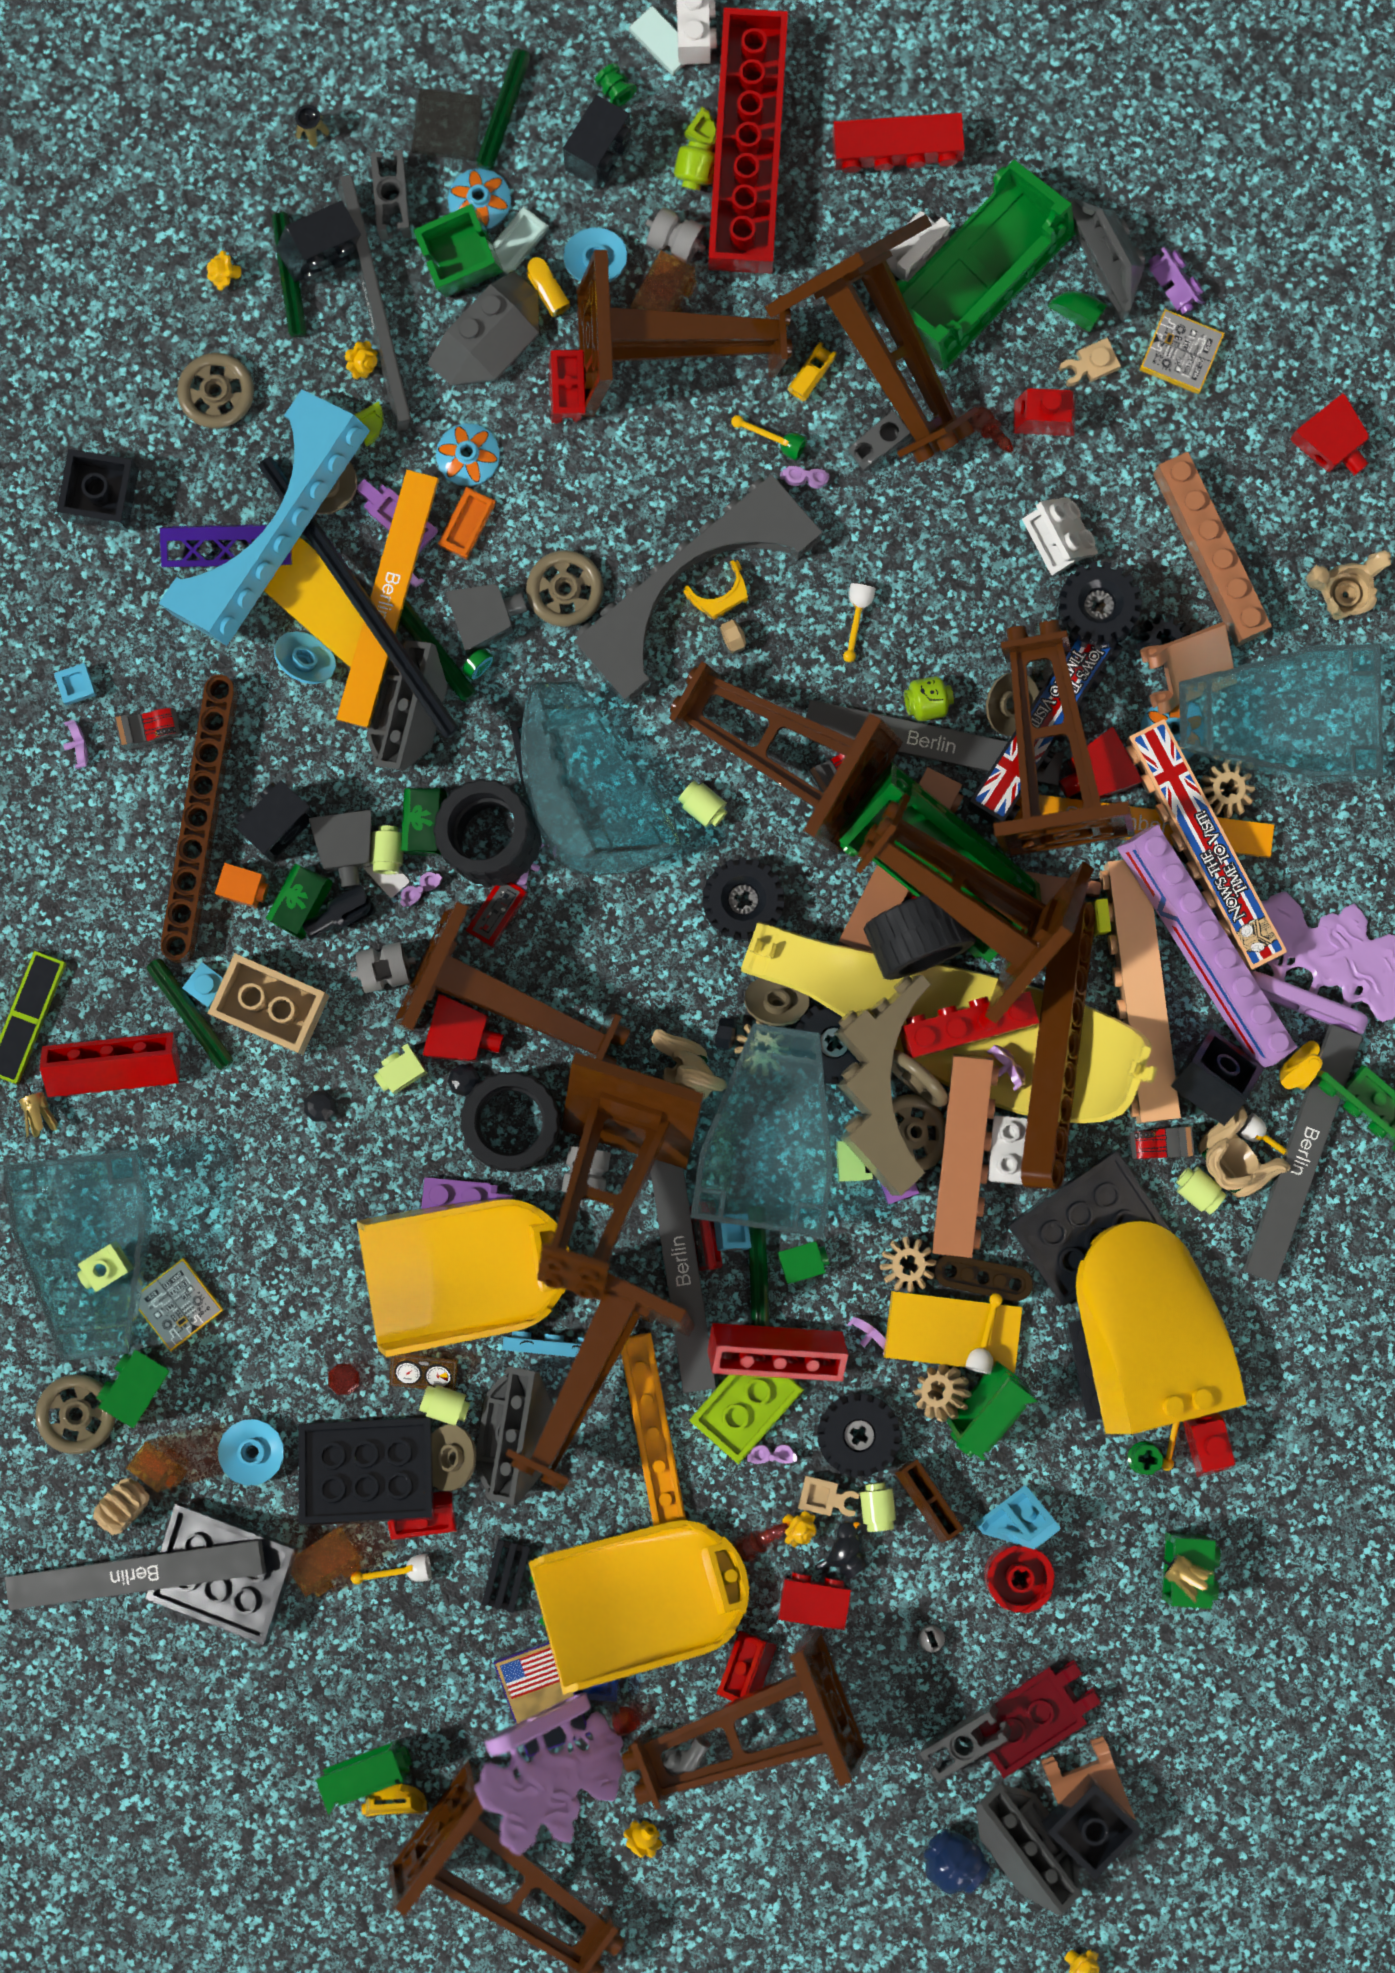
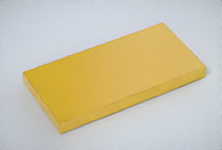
[263,537,364,668]
[884,1291,1022,1373]

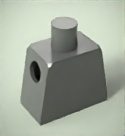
[446,584,527,656]
[309,810,375,889]

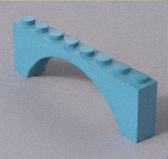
[158,389,370,646]

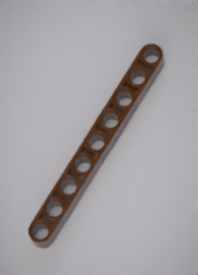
[161,674,238,963]
[1021,902,1095,1189]

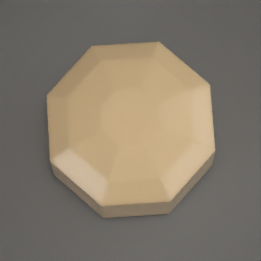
[720,620,746,654]

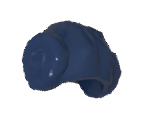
[923,1828,990,1894]

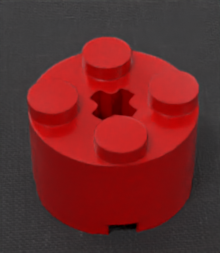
[984,1542,1054,1613]

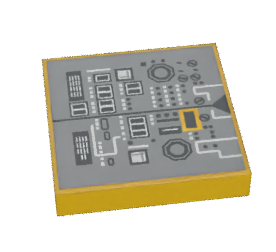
[1139,309,1224,394]
[131,1258,224,1351]

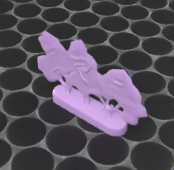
[1250,891,1395,1034]
[475,1693,623,1855]

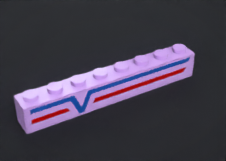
[1117,824,1297,1067]

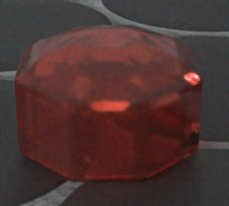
[328,1363,360,1395]

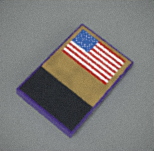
[493,1641,591,1757]

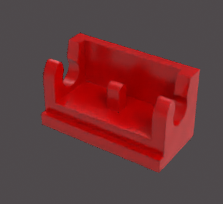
[549,350,586,423]

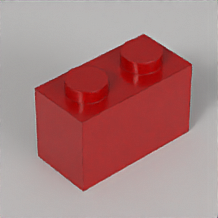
[778,1572,851,1631]

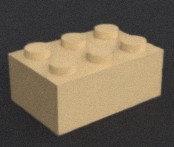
[207,953,329,1055]

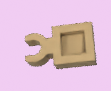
[1059,338,1121,387]
[798,1475,859,1516]

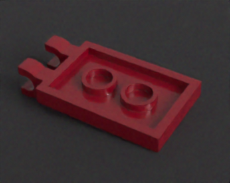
[978,1659,1101,1779]

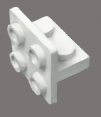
[886,211,951,282]
[1022,497,1098,576]
[987,1116,1027,1185]

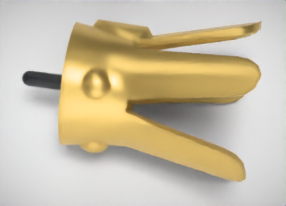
[295,105,330,147]
[19,1087,59,1138]
[1161,1554,1214,1603]

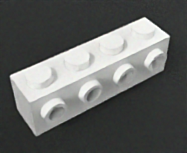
[677,0,717,64]

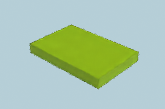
[689,1375,804,1465]

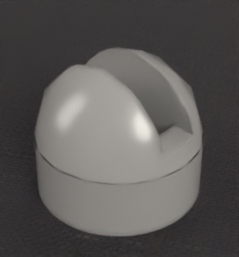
[918,1624,945,1653]

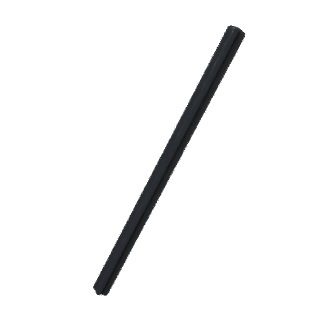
[258,456,459,739]

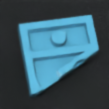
[975,1485,1061,1549]

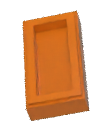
[438,487,496,560]

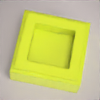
[1092,898,1111,936]

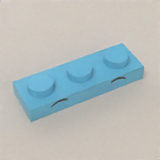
[502,1331,584,1357]

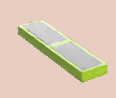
[0,951,67,1085]

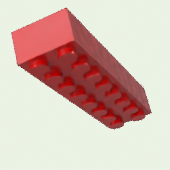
[708,7,788,274]

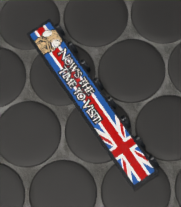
[967,602,1140,825]

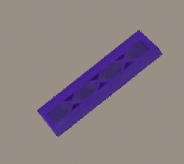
[159,524,292,567]

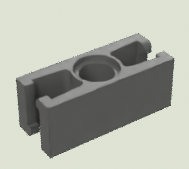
[370,149,412,241]
[919,1702,1012,1782]

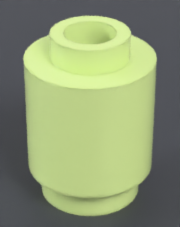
[678,780,727,828]
[370,825,404,875]
[1176,1166,1227,1214]
[419,1385,470,1425]
[860,1482,896,1532]

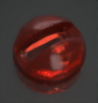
[611,1706,641,1736]

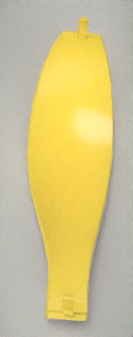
[741,922,1157,1124]

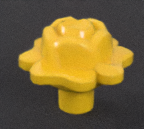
[207,250,241,291]
[345,341,378,379]
[782,1510,817,1548]
[624,1821,662,1858]
[1065,1949,1099,1973]

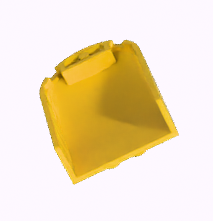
[356,1198,569,1357]
[1076,1221,1247,1434]
[529,1520,749,1695]

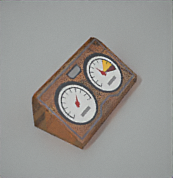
[389,1353,459,1391]

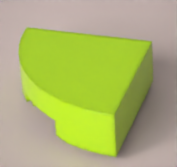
[685,107,716,149]
[354,402,384,447]

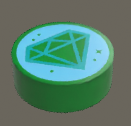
[463,649,494,681]

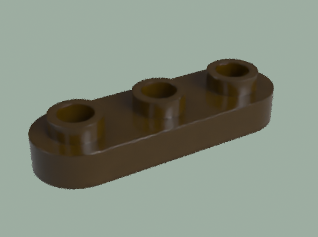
[934,1255,1033,1301]

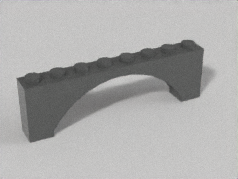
[574,474,823,705]

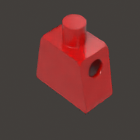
[1013,388,1076,436]
[1290,393,1370,476]
[1058,727,1143,799]
[422,994,504,1062]
[1182,1412,1235,1478]

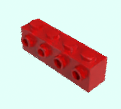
[832,112,965,173]
[899,991,1039,1059]
[39,1032,181,1097]
[707,1323,848,1382]

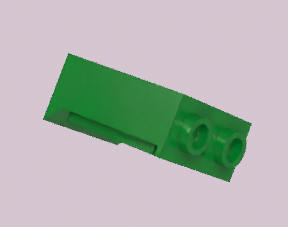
[946,1361,1038,1461]
[315,1740,412,1816]

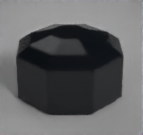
[714,1017,737,1050]
[448,1064,481,1097]
[304,1091,336,1122]

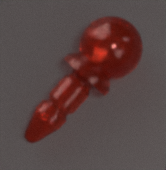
[969,407,1014,453]
[734,1523,789,1562]

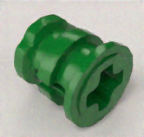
[595,63,637,107]
[1127,1442,1163,1475]

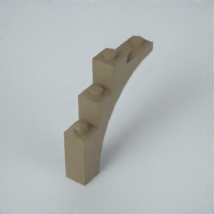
[834,975,931,1196]

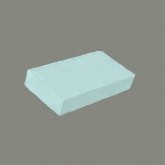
[629,6,685,76]
[492,206,549,275]

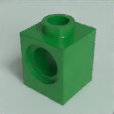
[777,1241,830,1284]

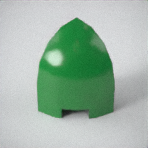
[1047,290,1107,333]

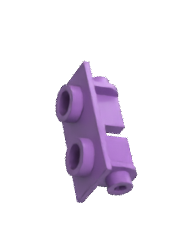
[1148,247,1205,315]

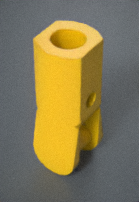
[527,257,570,318]
[788,342,837,401]

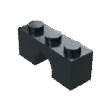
[1064,1319,1102,1422]

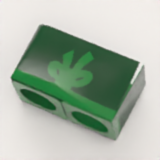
[401,788,447,857]
[266,864,333,940]

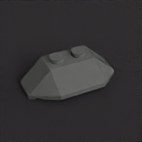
[1066,197,1145,321]
[427,271,539,386]
[367,640,447,771]
[476,1367,553,1505]
[976,1783,1083,1916]

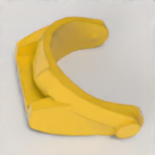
[683,559,748,620]
[1279,1040,1322,1090]
[361,1784,427,1817]

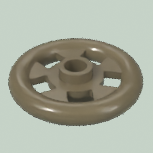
[177,353,254,429]
[526,550,604,627]
[891,1049,949,1107]
[892,1094,946,1171]
[35,1374,116,1454]

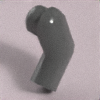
[663,1736,711,1772]

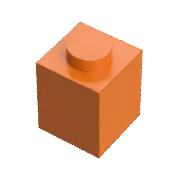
[215,863,269,909]

